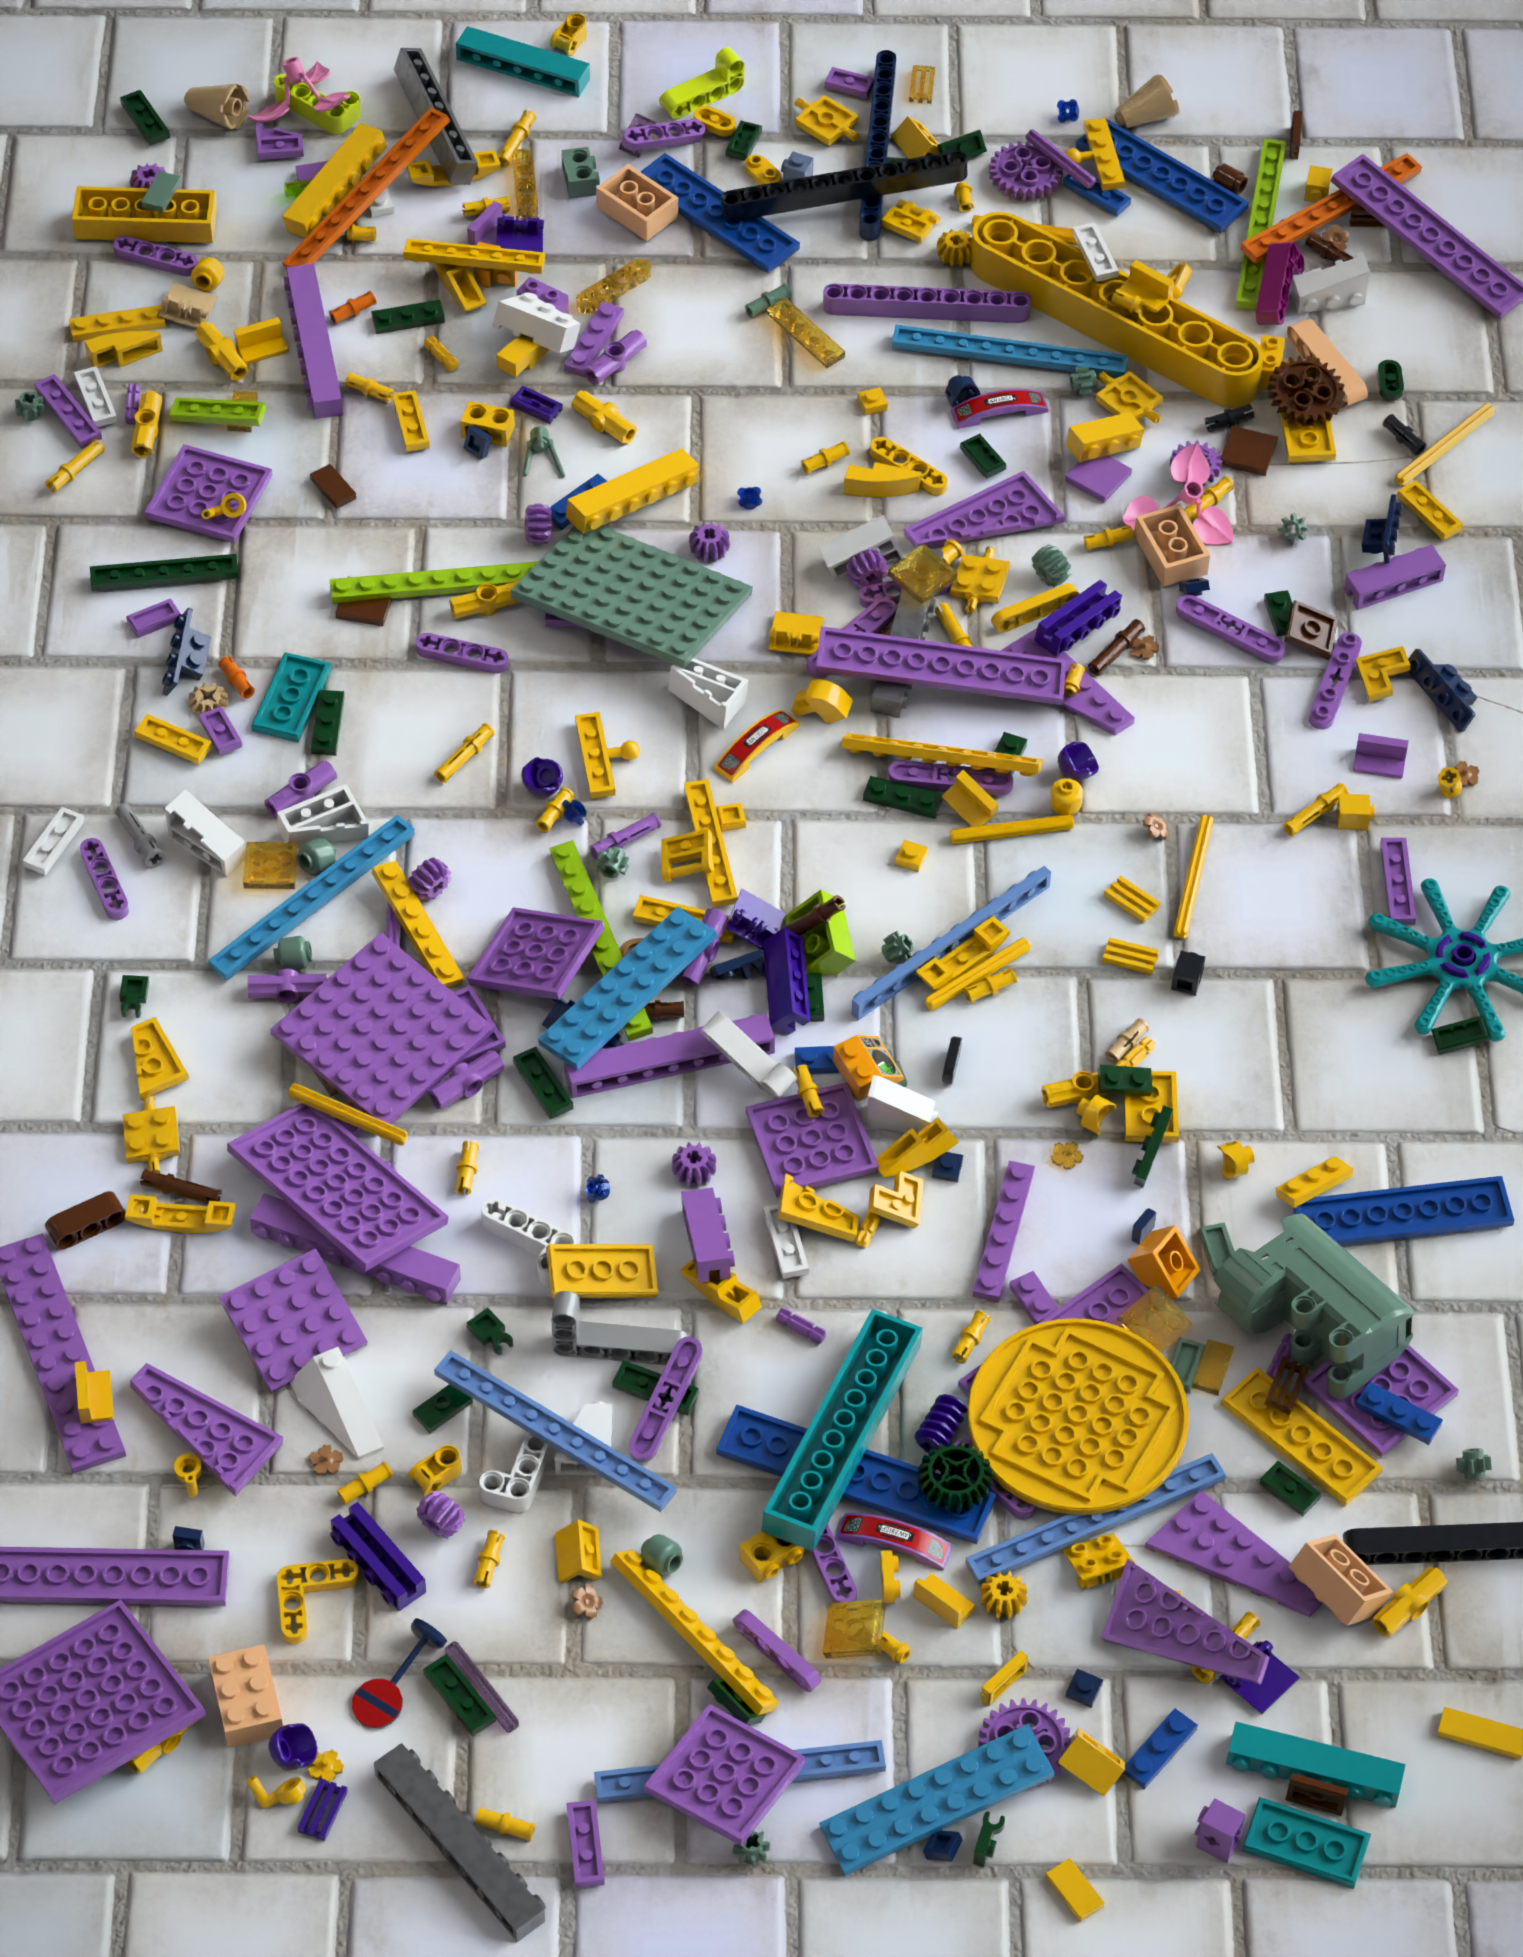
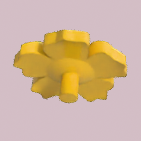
[308,1749,344,1783]

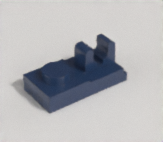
[709,949,765,980]

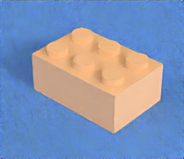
[596,164,678,241]
[1134,504,1210,587]
[1288,1534,1393,1626]
[208,1644,283,1748]

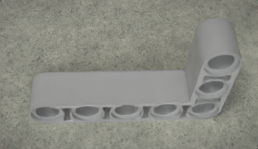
[551,1291,688,1365]

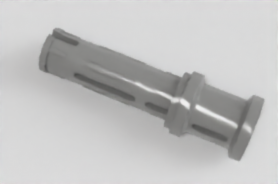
[115,803,166,868]

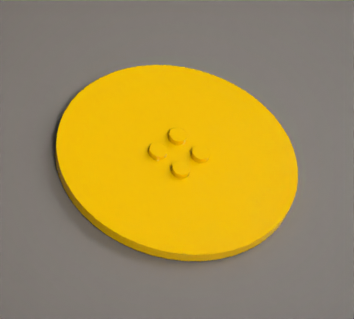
[967,1318,1189,1515]

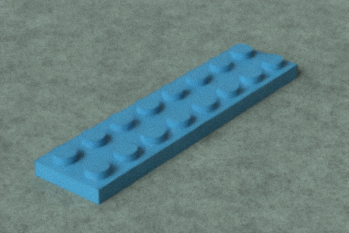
[538,907,717,1070]
[819,1724,1055,1876]

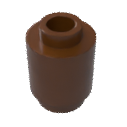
[1212,163,1248,194]

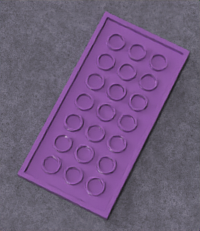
[227,1103,449,1272]

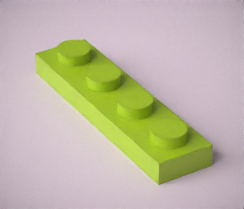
[169,397,267,426]

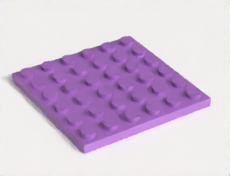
[270,932,494,1124]
[0,1599,206,1805]

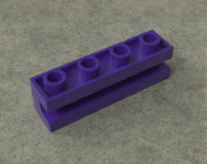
[1034,580,1122,657]
[763,927,811,1035]
[330,1502,426,1611]

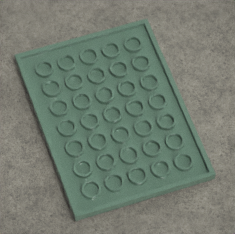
[511,526,753,668]

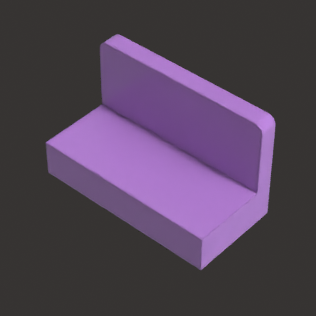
[467,201,502,246]
[1353,733,1409,779]

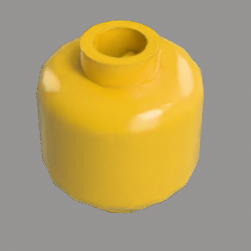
[191,257,225,292]
[1050,778,1083,815]

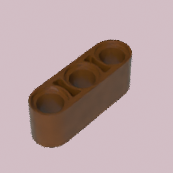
[45,1191,126,1250]

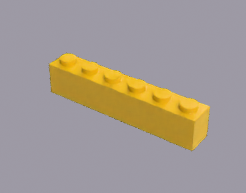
[282,123,387,238]
[565,448,700,534]

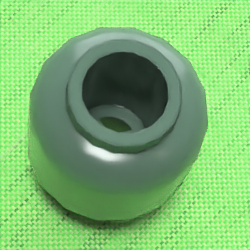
[297,837,336,874]
[273,936,312,970]
[641,1534,683,1576]

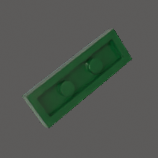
[120,90,170,145]
[371,300,445,334]
[311,690,345,756]
[863,776,943,819]
[513,1046,573,1119]
[1132,1105,1173,1187]
[612,1360,699,1416]
[423,1654,496,1736]

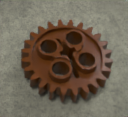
[1267,355,1345,427]

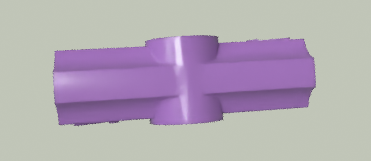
[584,329,647,385]
[264,760,337,818]
[678,908,728,987]
[248,969,327,1003]
[428,1050,504,1110]

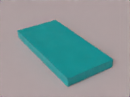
[251,652,332,742]
[1242,1797,1371,1888]

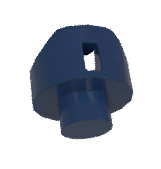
[945,375,981,408]

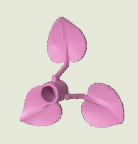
[248,57,350,122]
[1122,443,1234,545]

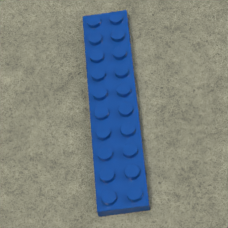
[716,1404,996,1544]

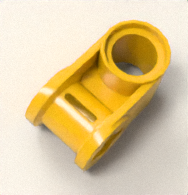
[550,13,587,56]
[408,1445,462,1496]

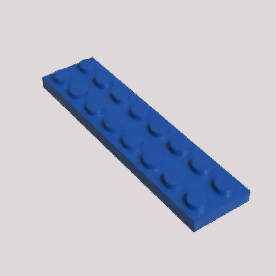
[1076,119,1249,233]
[640,153,800,273]
[1293,1176,1514,1246]

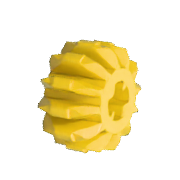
[937,229,972,267]
[980,1570,1028,1620]

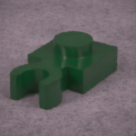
[119,975,149,1018]
[466,1308,513,1356]

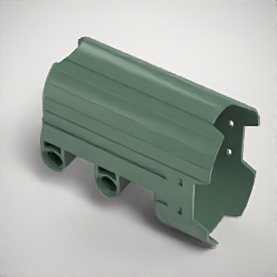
[1213,1213,1414,1399]

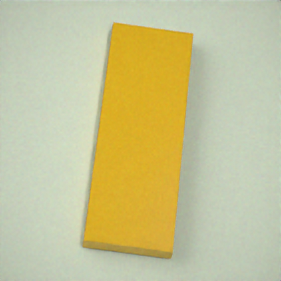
[1220,1367,1383,1507]

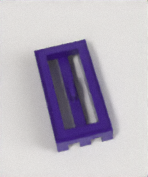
[510,386,563,424]
[297,1778,348,1841]

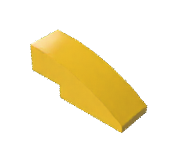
[433,263,487,313]
[84,331,163,368]
[496,334,550,377]
[844,462,921,498]
[876,1117,959,1178]
[680,1259,762,1324]

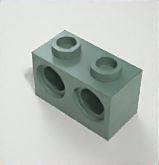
[561,147,600,199]

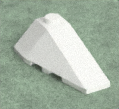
[290,1347,384,1460]

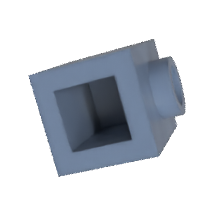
[781,151,813,181]

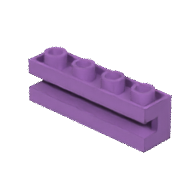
[1344,545,1446,610]
[681,1187,735,1282]

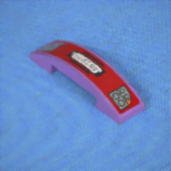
[951,389,1049,429]
[837,1513,952,1571]

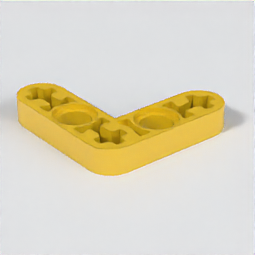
[277,1559,359,1644]

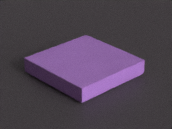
[1065,455,1132,503]

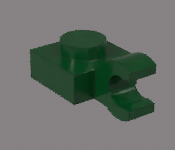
[973,1812,1005,1867]

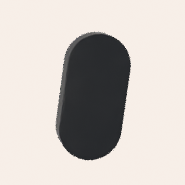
[942,1036,962,1084]

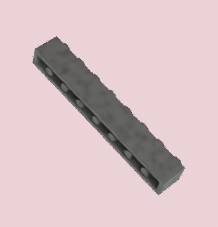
[394,48,478,185]
[870,545,947,718]
[374,1743,546,1942]

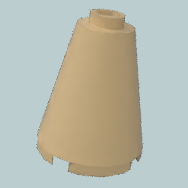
[1114,74,1179,129]
[184,84,249,129]

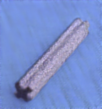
[445,1641,519,1733]

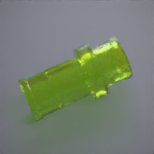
[284,179,313,198]

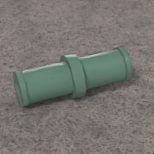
[745,283,791,318]

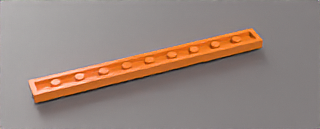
[282,107,450,269]
[1240,153,1422,263]

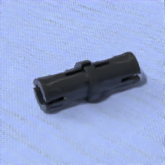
[1205,404,1254,432]
[1382,414,1426,455]

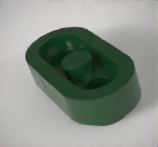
[1377,360,1404,401]

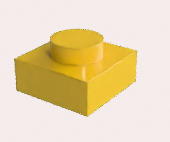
[858,387,888,415]
[895,840,928,872]

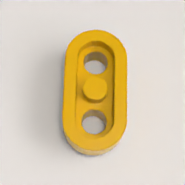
[694,106,736,137]
[745,155,782,185]
[1167,262,1192,299]
[880,1550,901,1604]

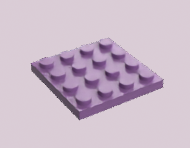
[145,444,272,543]
[467,907,604,1000]
[746,1082,879,1197]
[219,1248,368,1394]
[1302,1345,1459,1458]
[644,1704,806,1846]

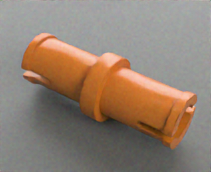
[329,291,377,325]
[218,656,255,699]

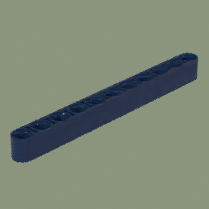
[859,50,896,241]

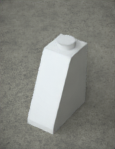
[867,1075,938,1134]
[555,1402,613,1475]

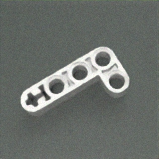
[700,1011,797,1100]
[481,1198,575,1286]
[479,1409,554,1513]

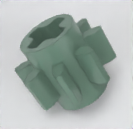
[1070,366,1097,395]
[15,392,45,421]
[1278,513,1310,544]
[597,846,629,878]
[881,931,914,965]
[1456,1448,1492,1480]
[733,1831,770,1867]

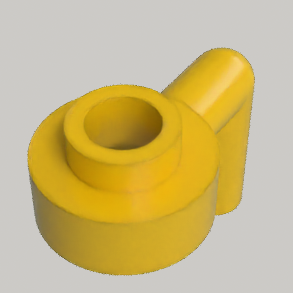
[201,493,247,519]
[174,1453,202,1498]
[246,1775,306,1808]

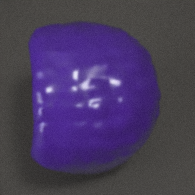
[1057,742,1099,782]
[521,757,563,797]
[268,1723,318,1771]

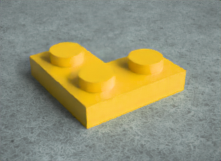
[1355,646,1410,702]
[868,1171,923,1229]

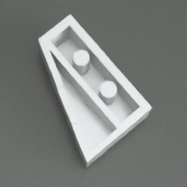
[1290,251,1370,313]
[492,292,581,353]
[818,514,906,581]
[668,658,748,730]
[277,784,369,847]
[165,789,247,877]

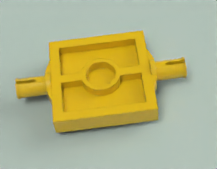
[795,95,859,146]
[1096,371,1163,424]
[951,546,1010,614]
[123,1095,180,1173]

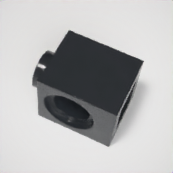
[1171,951,1206,996]

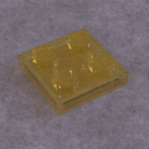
[888,544,958,604]
[243,842,298,889]
[1117,1283,1193,1353]
[823,1600,886,1659]

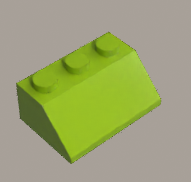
[784,889,856,976]

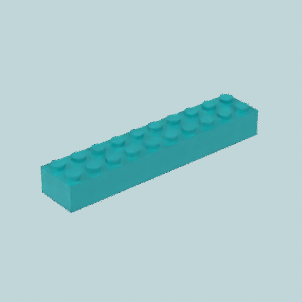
[761,1309,923,1551]

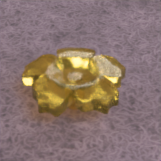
[1051,1141,1084,1170]

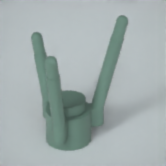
[523,426,565,478]

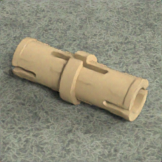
[1105,1018,1149,1064]

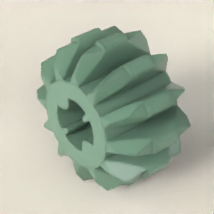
[1032,544,1072,587]

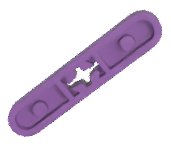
[1176,595,1285,662]
[807,598,897,679]
[1309,632,1362,729]
[888,760,1013,796]
[629,1336,703,1463]

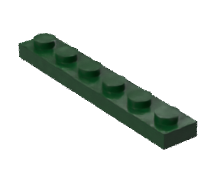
[90,554,238,591]

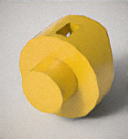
[1076,1095,1116,1135]
[1217,1140,1255,1180]

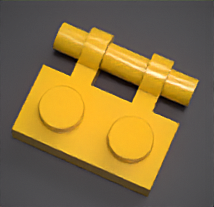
[881,199,941,244]

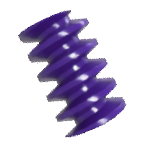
[915,1394,968,1453]

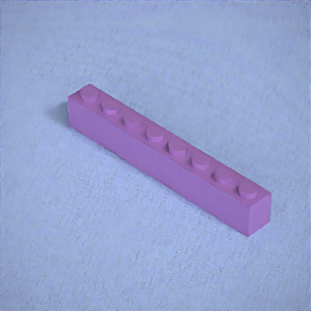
[283,264,343,419]
[564,1013,775,1098]
[250,1193,461,1304]

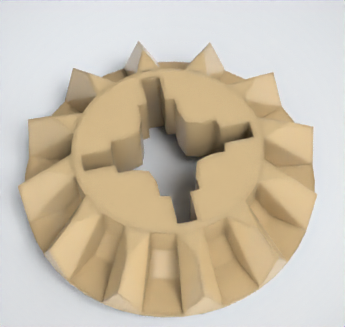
[189,682,228,715]

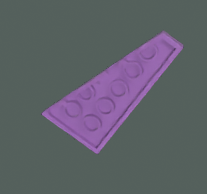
[904,471,1065,548]
[1000,628,1135,735]
[130,1363,283,1497]
[1145,1490,1323,1617]
[1101,1558,1269,1685]

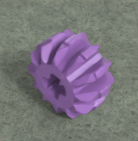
[130,163,166,188]
[524,503,552,545]
[689,522,730,562]
[846,549,888,589]
[408,857,452,902]
[672,1142,716,1188]
[416,1491,465,1538]

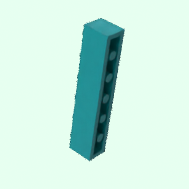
[456,26,590,97]
[1226,1722,1406,1808]

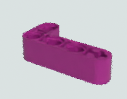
[1256,242,1305,325]

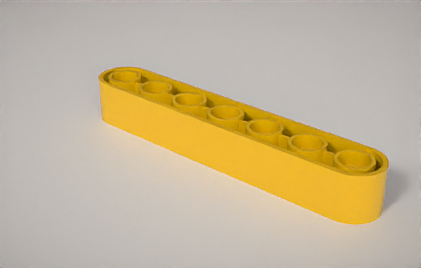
[970,212,1263,408]

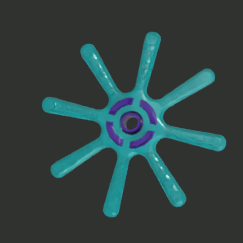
[1365,878,1523,1042]

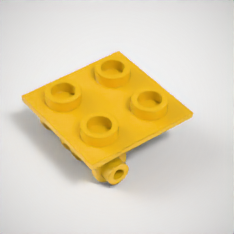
[768,611,824,655]
[1062,1533,1135,1589]

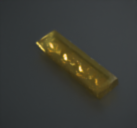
[767,298,845,368]

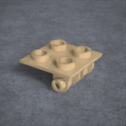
[158,282,218,328]

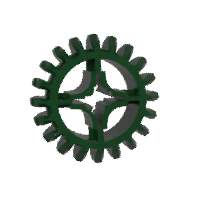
[917,1440,993,1514]

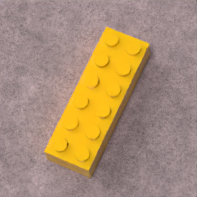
[72,186,217,243]

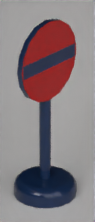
[352,1618,447,1728]

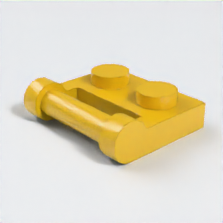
[661,829,714,883]

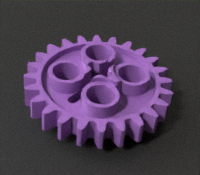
[989,141,1063,201]
[978,1698,1071,1787]

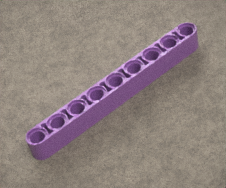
[823,283,1031,323]

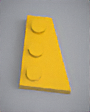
[131,1017,189,1100]
[777,1174,859,1242]

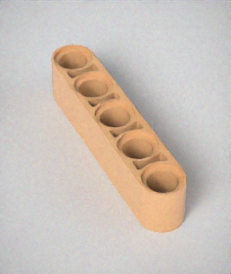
[1287,318,1368,407]

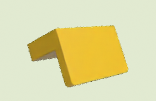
[891,116,940,159]
[1119,260,1174,313]
[234,317,289,365]
[942,770,998,827]
[75,1361,114,1424]
[555,1519,602,1583]
[913,1573,975,1629]
[1058,1727,1125,1796]

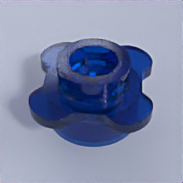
[1057,99,1079,123]
[737,487,762,510]
[562,800,587,826]
[586,1174,610,1203]

